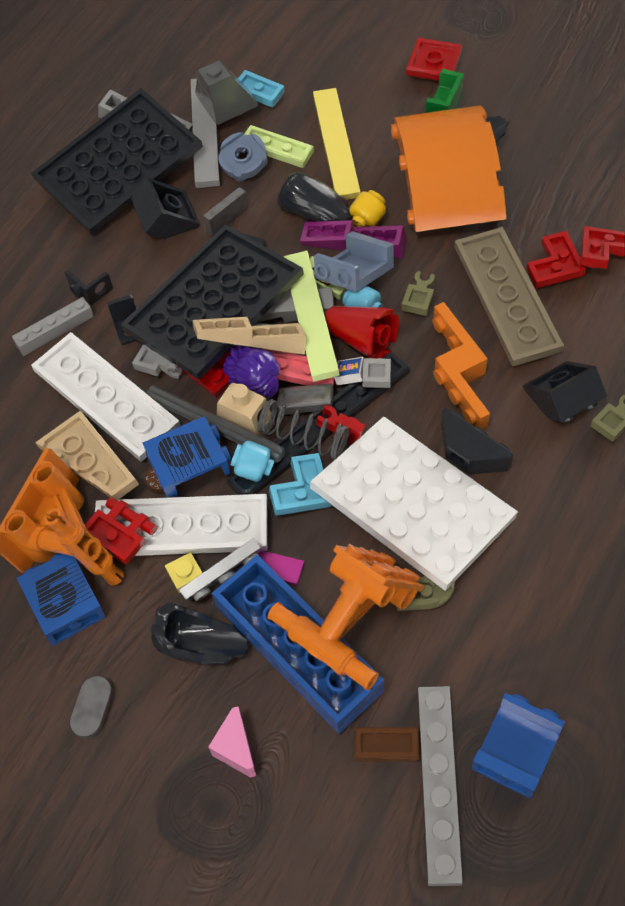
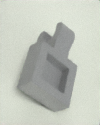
[132,344,183,379]

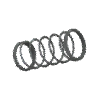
[258,399,349,460]

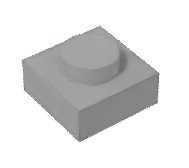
[363,358,391,388]

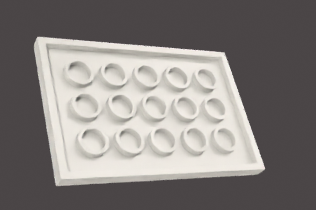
[310,417,518,591]

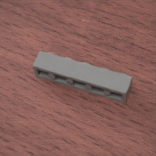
[12,297,94,357]

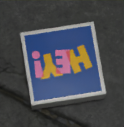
[334,357,364,385]

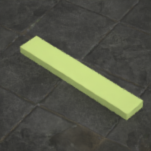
[283,251,340,382]

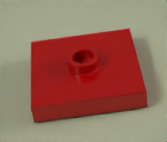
[406,38,462,81]

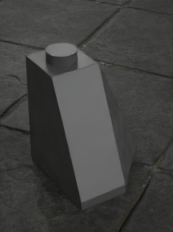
[195,60,258,125]

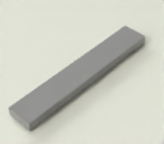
[191,79,220,188]

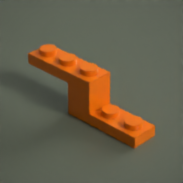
[432,302,490,430]

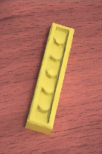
[313,88,360,200]

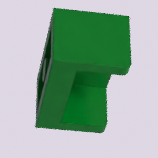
[425,69,464,113]

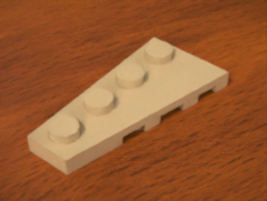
[35,411,139,500]

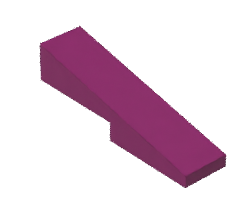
[300,220,407,258]

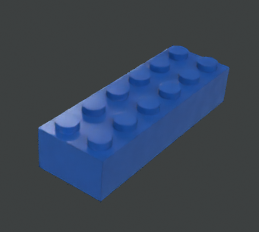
[212,555,384,734]

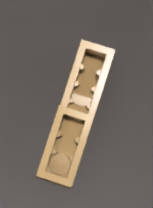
[193,317,306,355]

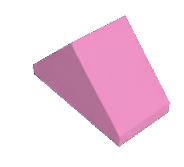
[209,707,256,778]

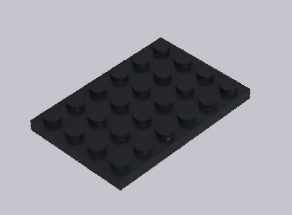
[31,88,203,235]
[120,224,304,380]

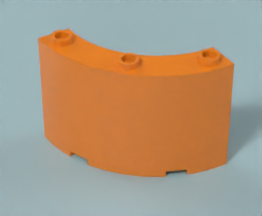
[391,105,506,232]

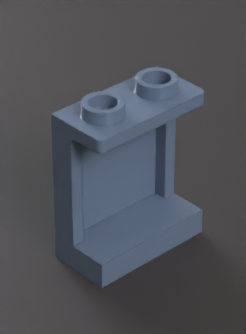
[314,231,394,292]

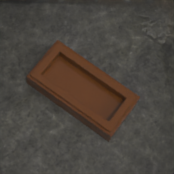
[354,727,419,762]

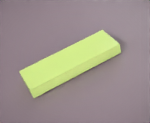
[244,125,314,168]

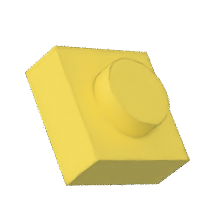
[165,552,202,593]

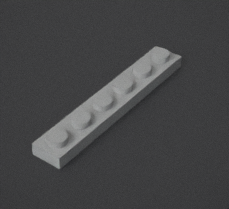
[418,686,462,886]

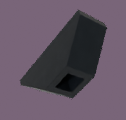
[441,407,513,475]

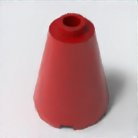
[324,306,399,359]

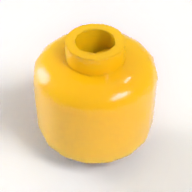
[349,190,386,227]

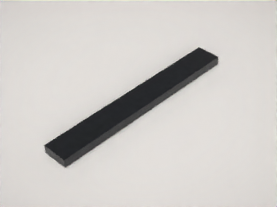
[227,351,410,495]

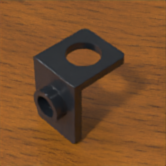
[65,270,113,305]
[107,295,138,345]

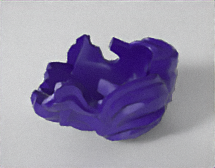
[223,345,280,398]

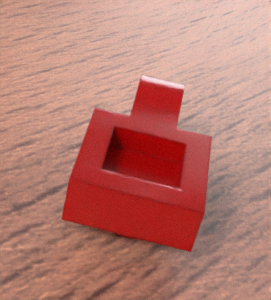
[316,405,365,445]

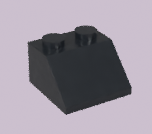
[131,177,201,239]
[523,361,607,423]

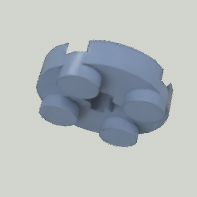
[218,132,268,182]

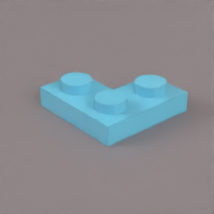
[238,70,285,115]
[269,453,331,516]

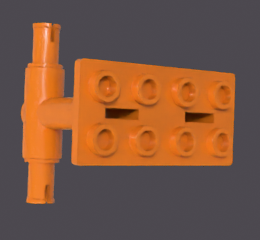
[0,448,124,586]
[267,544,425,691]

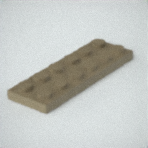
[454,227,564,367]

